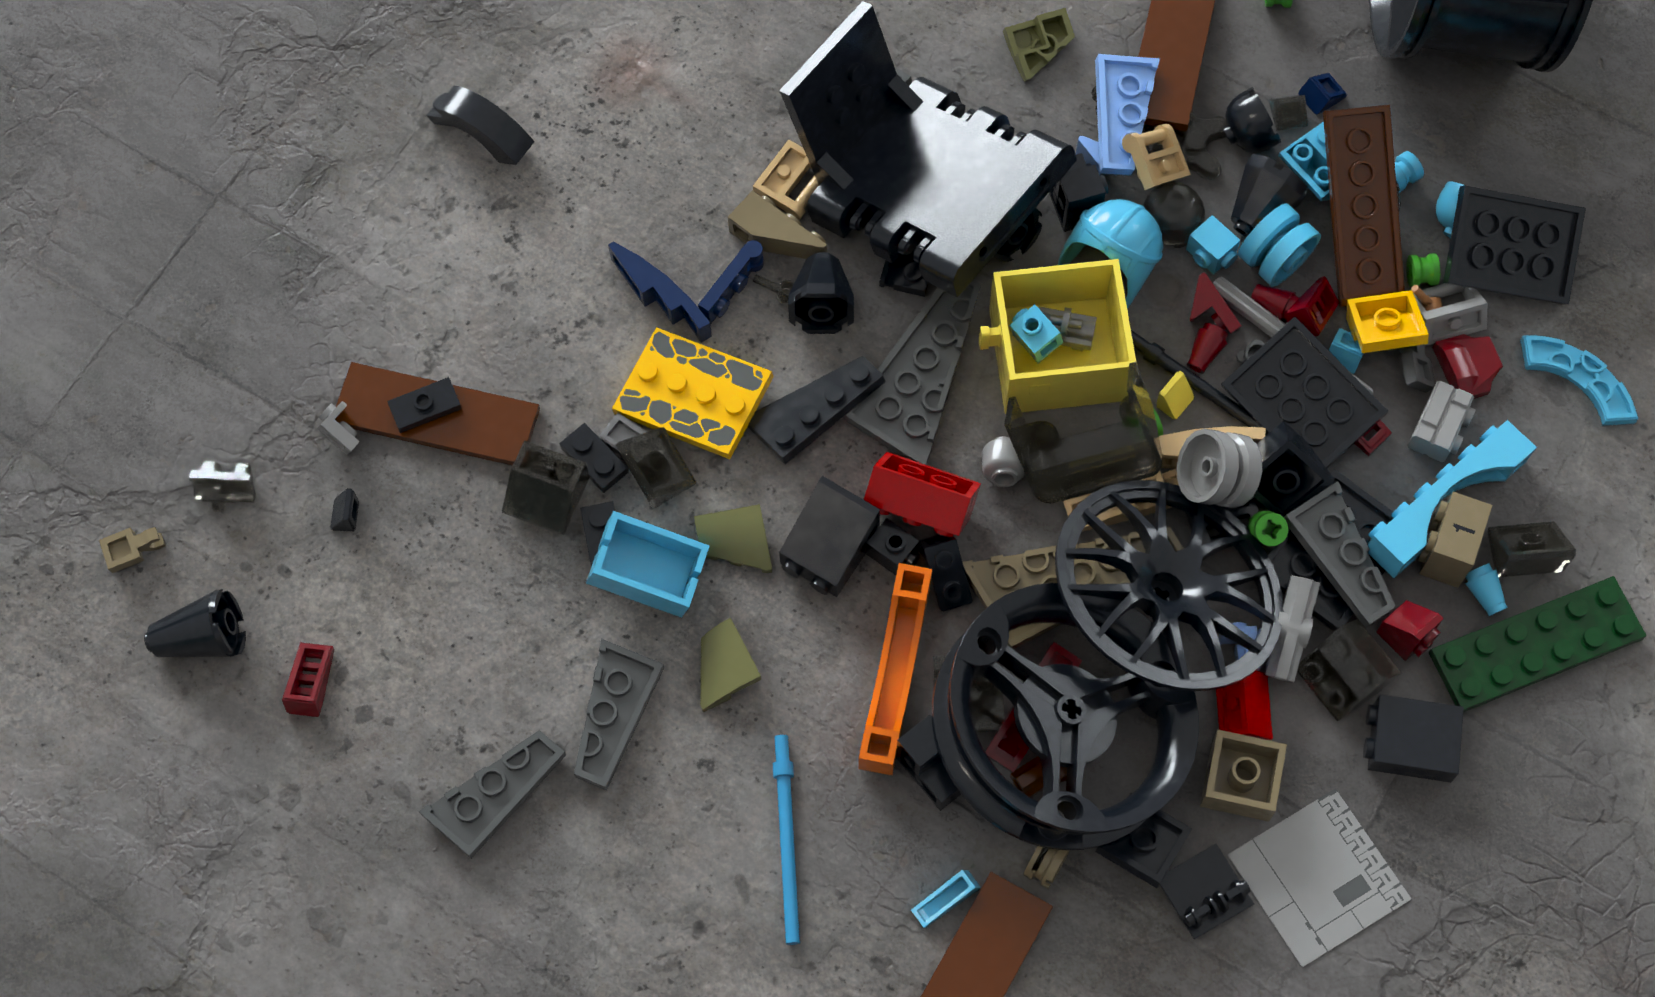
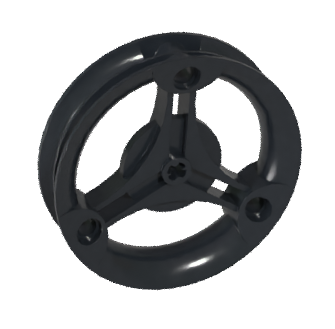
[932,583,1199,850]

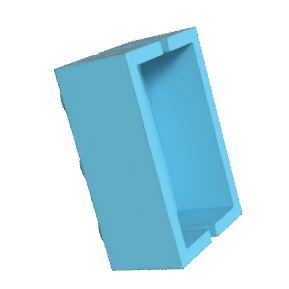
[586,511,709,618]

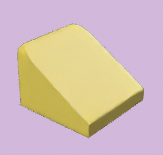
[1156,371,1194,420]

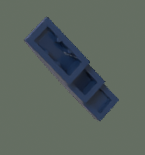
[608,241,712,343]

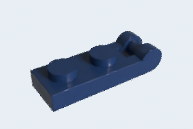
[698,240,764,325]

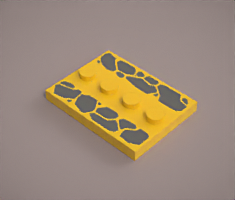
[612,327,774,459]

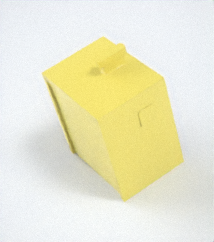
[979,259,1137,414]

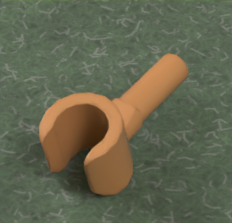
[1411,285,1442,311]

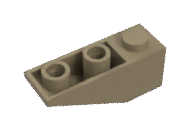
[728,190,827,259]

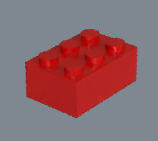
[864,452,981,537]

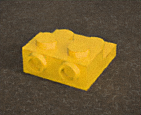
[1346,290,1429,353]

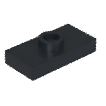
[387,377,462,433]

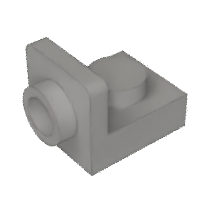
[317,401,360,455]

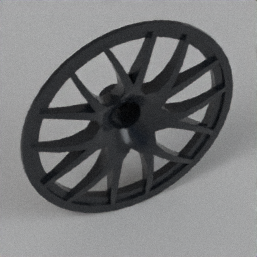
[1055,480,1284,691]

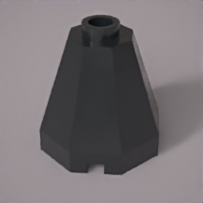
[1231,154,1308,237]
[788,252,854,334]

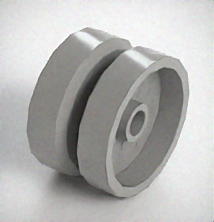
[1177,428,1262,508]

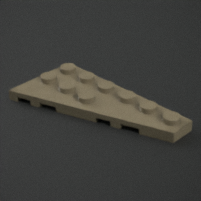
[963,526,1184,650]

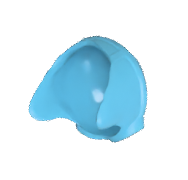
[1058,199,1163,308]

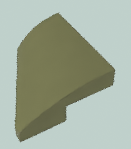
[1003,8,1075,82]
[694,504,772,573]
[700,618,762,712]

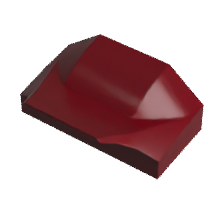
[1432,334,1503,399]

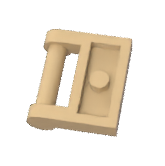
[1122,124,1191,190]
[753,140,819,220]

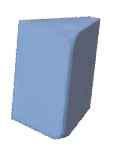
[1076,136,1101,175]

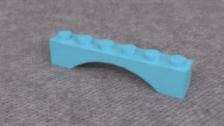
[1368,420,1537,578]

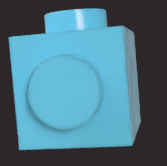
[1186,215,1240,274]
[1009,304,1063,363]

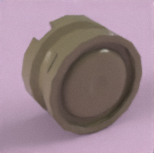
[1023,846,1070,889]

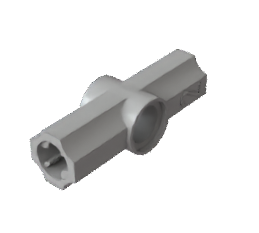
[1264,575,1320,683]

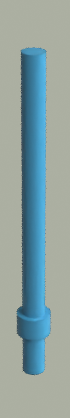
[772,735,800,945]

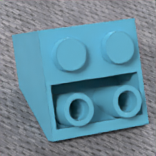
[1278,121,1330,201]

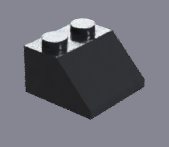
[1254,421,1335,517]

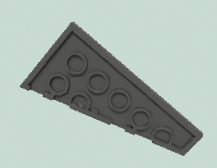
[843,279,981,465]

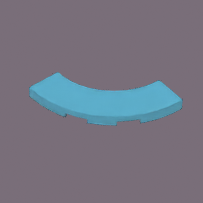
[1520,335,1638,426]

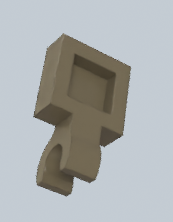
[99,527,166,573]

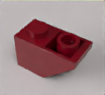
[1376,600,1444,661]

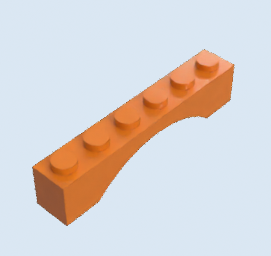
[859,563,932,776]

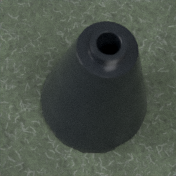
[144,589,246,657]

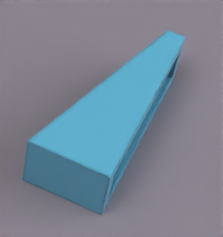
[911,870,981,928]

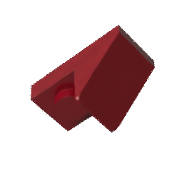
[1190,272,1242,334]

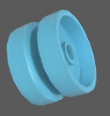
[1238,203,1321,287]

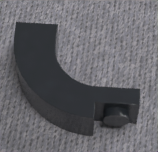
[426,86,535,165]

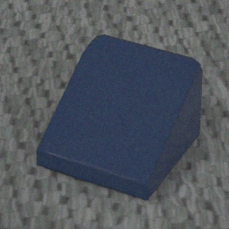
[1298,73,1347,115]

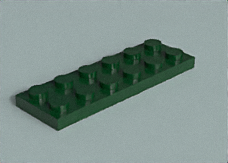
[1429,576,1647,712]

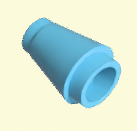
[1465,563,1508,616]

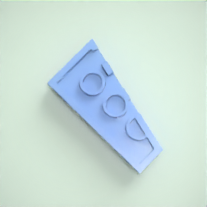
[1095,54,1160,176]

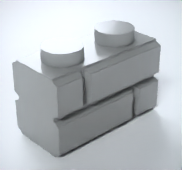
[1407,381,1476,462]

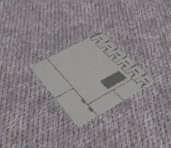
[1228,789,1411,967]

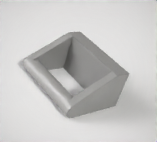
[1413,283,1488,346]

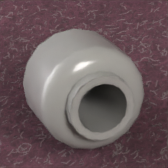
[982,436,1026,488]

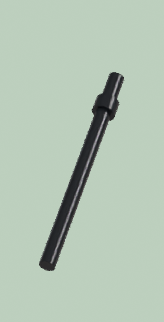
[1131,330,1267,436]

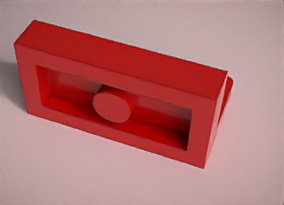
[1216,671,1273,740]

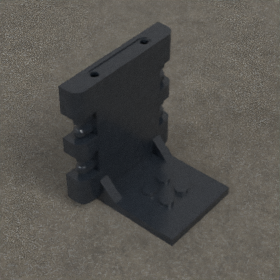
[780,1,1077,298]

